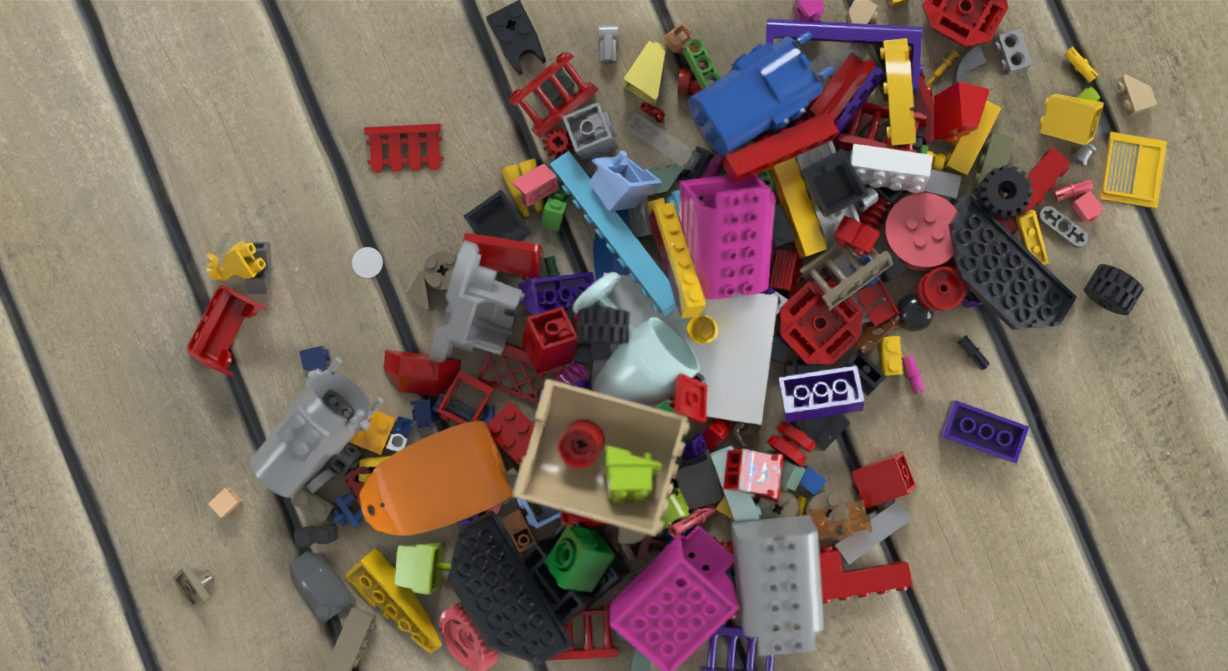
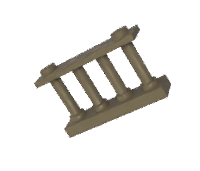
[800,244,893,310]

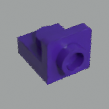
[677,433,707,459]

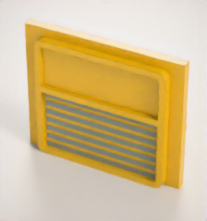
[1100,132,1167,209]

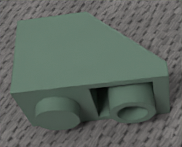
[647,163,683,198]

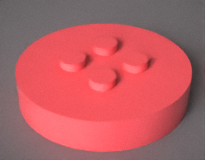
[883,193,957,271]

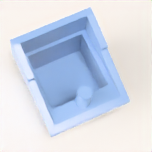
[589,150,662,211]

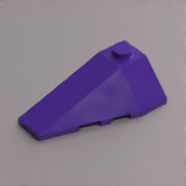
[518,272,595,316]

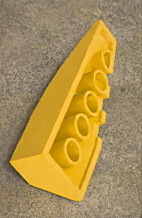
[344,548,442,654]

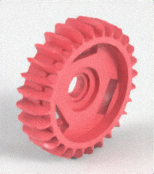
[439,602,500,671]

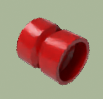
[677,69,702,95]

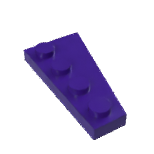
[834,66,886,137]

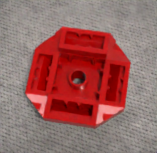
[922,0,1009,48]
[779,282,863,364]

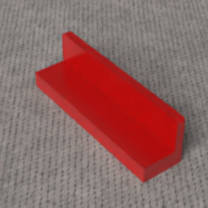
[809,52,876,122]

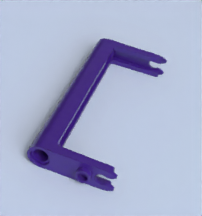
[765,18,923,94]

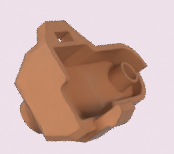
[663,23,705,68]

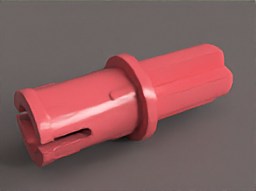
[1053,180,1093,202]

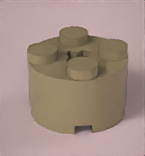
[423,251,457,292]
[759,490,801,519]
[804,491,846,532]

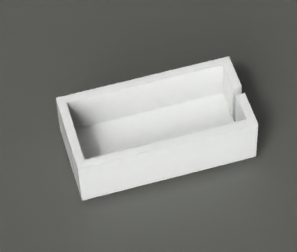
[849,144,932,193]

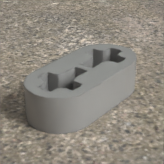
[306,467,337,494]

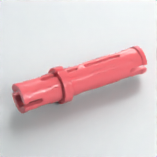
[668,505,716,537]

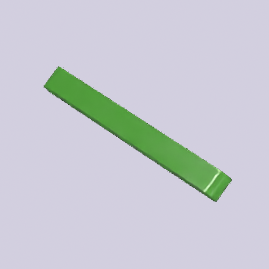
[683,38,775,192]

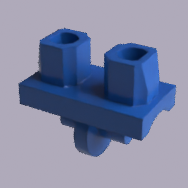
[332,493,364,529]

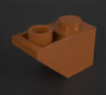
[502,508,537,553]

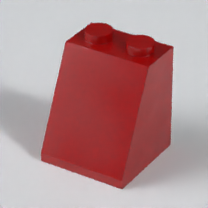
[934,82,989,143]
[851,451,917,508]

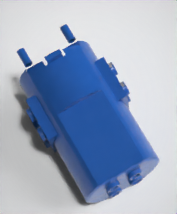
[688,31,834,156]

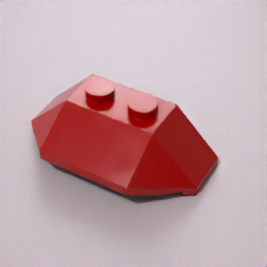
[383,349,462,396]

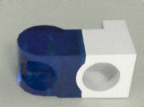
[386,416,414,453]

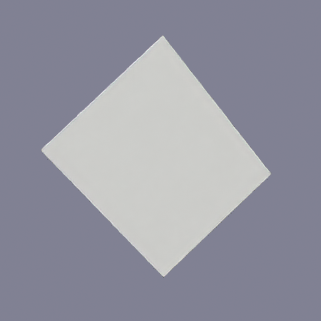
[591,273,778,425]

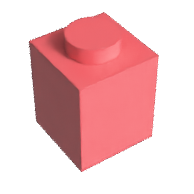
[1069,191,1104,222]

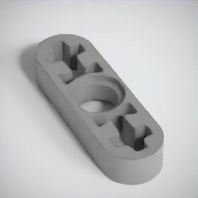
[1038,206,1088,247]

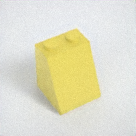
[623,41,665,107]

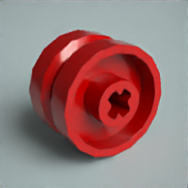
[916,267,966,312]
[766,420,817,467]

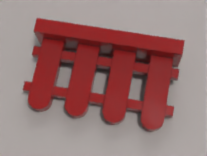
[364,124,444,173]

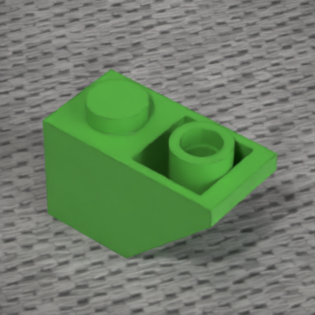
[540,189,571,232]

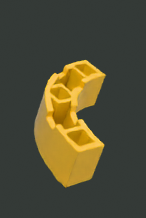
[880,38,916,145]

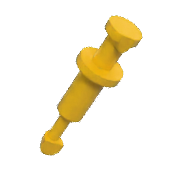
[926,49,959,88]

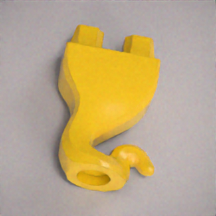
[206,241,266,282]

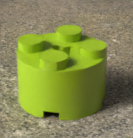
[660,486,689,529]

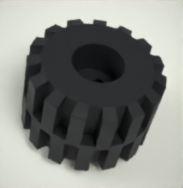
[977,165,1033,220]
[1083,264,1144,315]
[577,307,630,344]

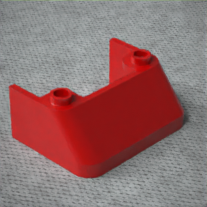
[463,233,544,281]
[187,284,267,377]

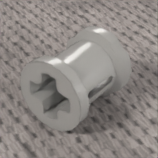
[1071,143,1097,166]

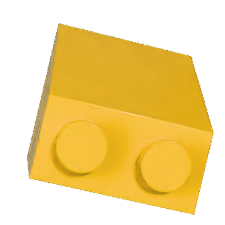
[1039,94,1104,145]

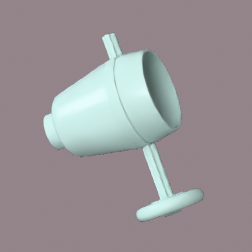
[573,272,700,408]

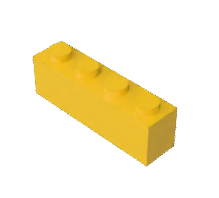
[943,101,1001,178]

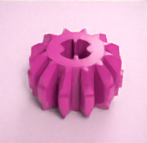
[556,362,589,387]

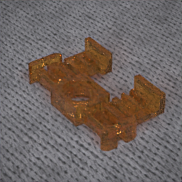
[809,499,872,540]

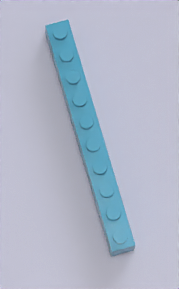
[550,151,677,317]

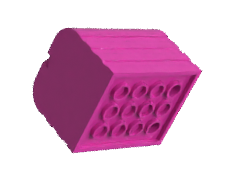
[679,174,775,300]
[610,525,739,671]

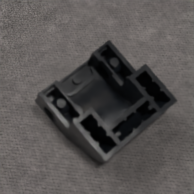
[522,522,631,626]

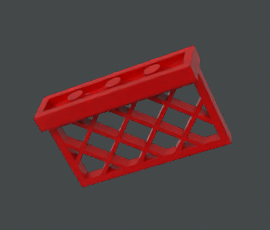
[478,342,565,404]

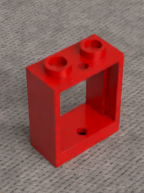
[437,371,494,425]

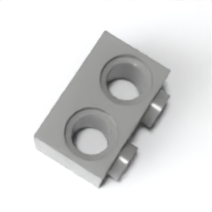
[994,28,1033,75]

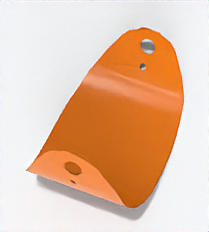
[360,421,513,536]

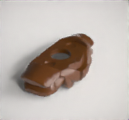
[855,314,900,355]

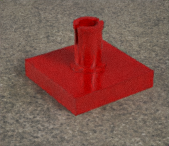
[669,373,708,424]

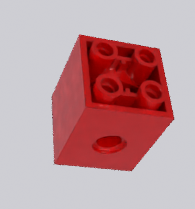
[522,307,578,374]

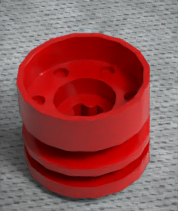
[558,419,605,469]

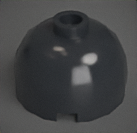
[896,294,934,332]

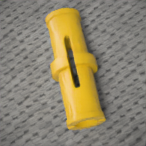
[1063,47,1099,83]

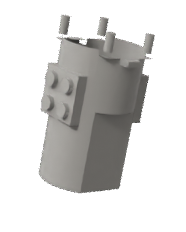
[250,358,383,498]

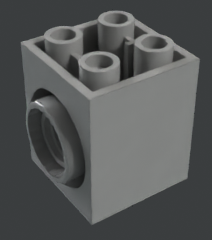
[563,102,619,163]

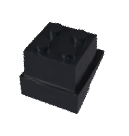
[800,149,869,217]
[463,189,532,241]

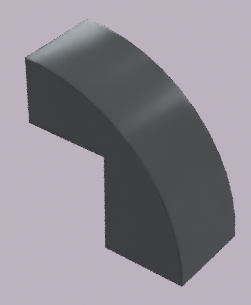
[952,45,987,85]
[246,242,271,294]

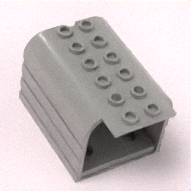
[731,515,824,656]

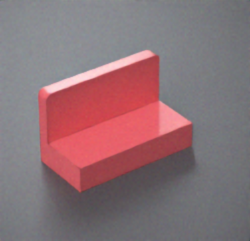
[513,164,558,207]

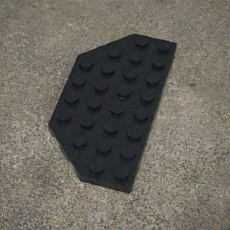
[949,195,1077,330]
[447,510,573,665]

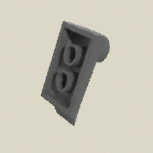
[289,551,356,623]

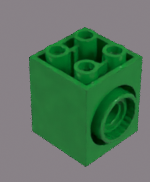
[545,526,615,592]

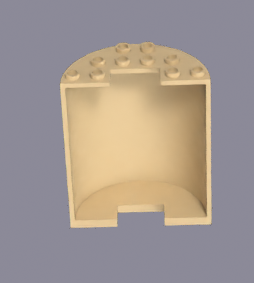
[513,379,689,535]

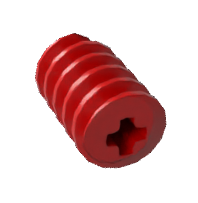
[859,193,894,230]

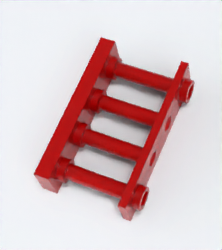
[508,52,598,138]
[838,99,927,153]
[548,605,618,661]

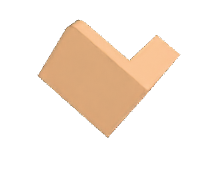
[209,487,242,518]

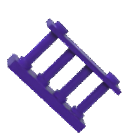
[700,625,776,671]

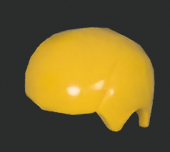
[686,315,718,345]

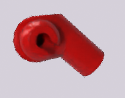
[640,102,665,123]

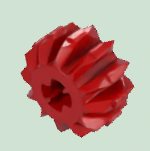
[542,127,574,160]

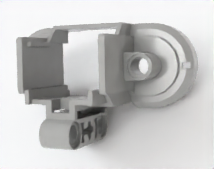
[429,240,526,363]

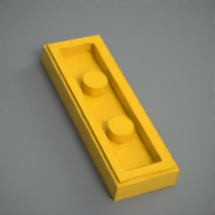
[1015,210,1049,265]

